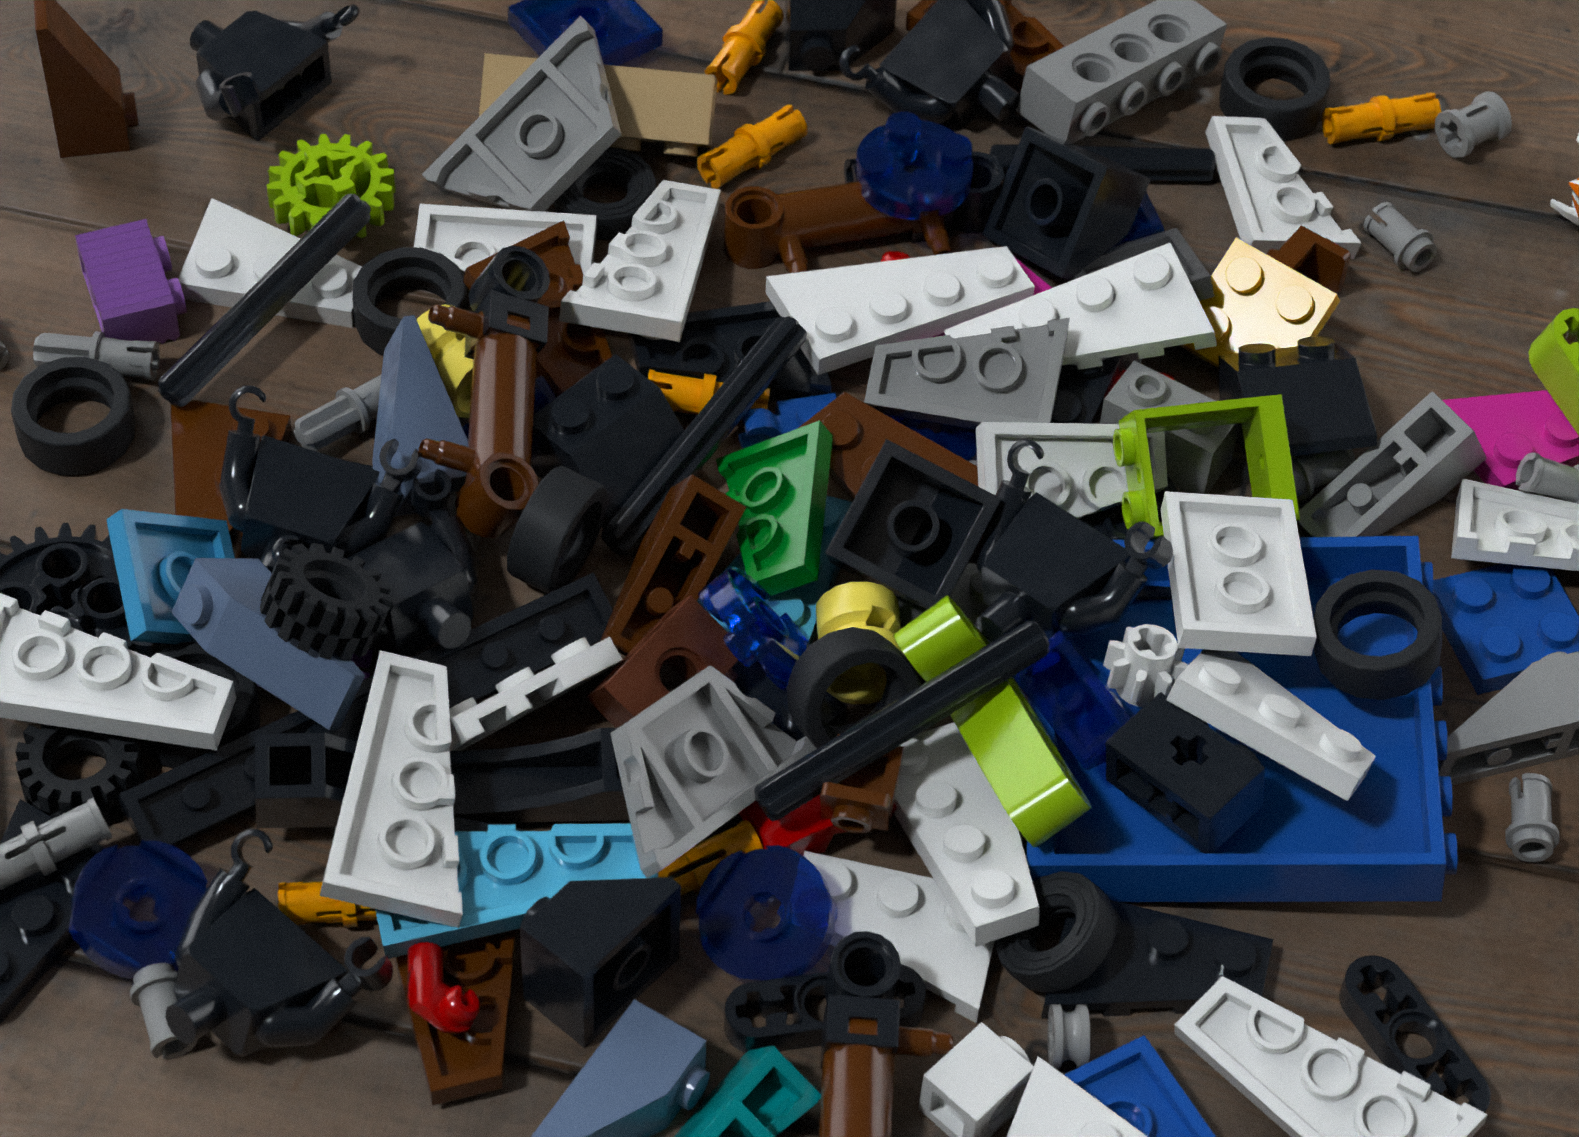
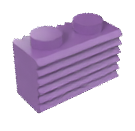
[75,219,187,344]

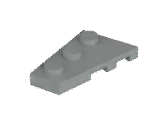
[864,318,1070,429]

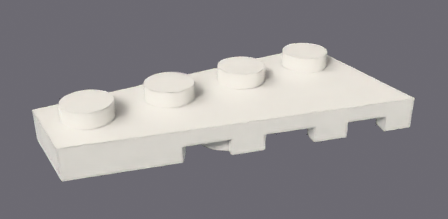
[944,243,1217,370]
[766,246,1035,375]
[1451,478,1579,571]
[319,650,463,928]
[894,722,1039,947]
[1175,976,1487,1137]

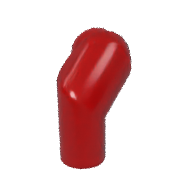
[407,942,480,1034]

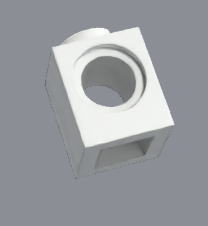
[918,1022,1034,1137]

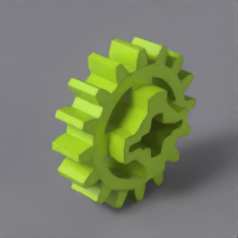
[266,134,396,238]

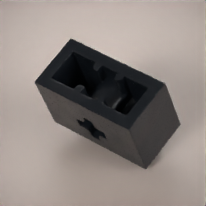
[1106,692,1265,853]

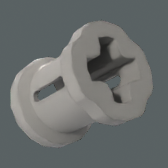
[1435,91,1512,158]

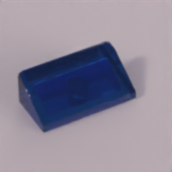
[1012,630,1134,771]

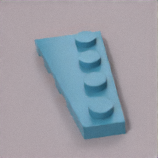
[375,823,658,958]

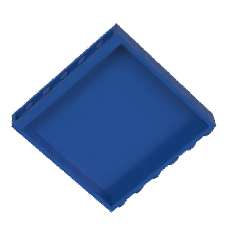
[1027,536,1457,902]

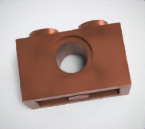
[586,595,746,727]

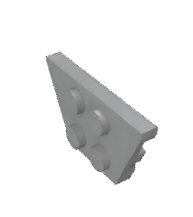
[422,16,622,212]
[610,665,817,878]

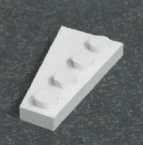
[559,180,720,342]
[0,593,236,751]

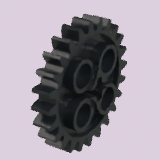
[0,523,163,657]

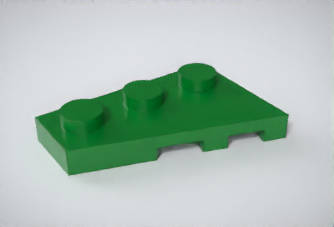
[716,420,833,599]

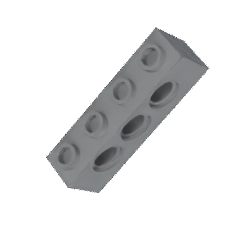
[1016,0,1227,144]

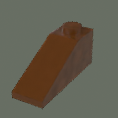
[33,0,139,158]
[600,474,746,672]

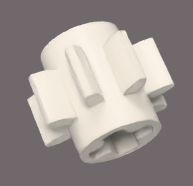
[1103,624,1188,707]

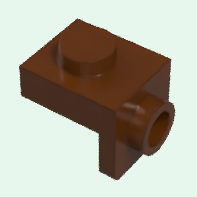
[1266,225,1351,295]
[820,734,904,833]

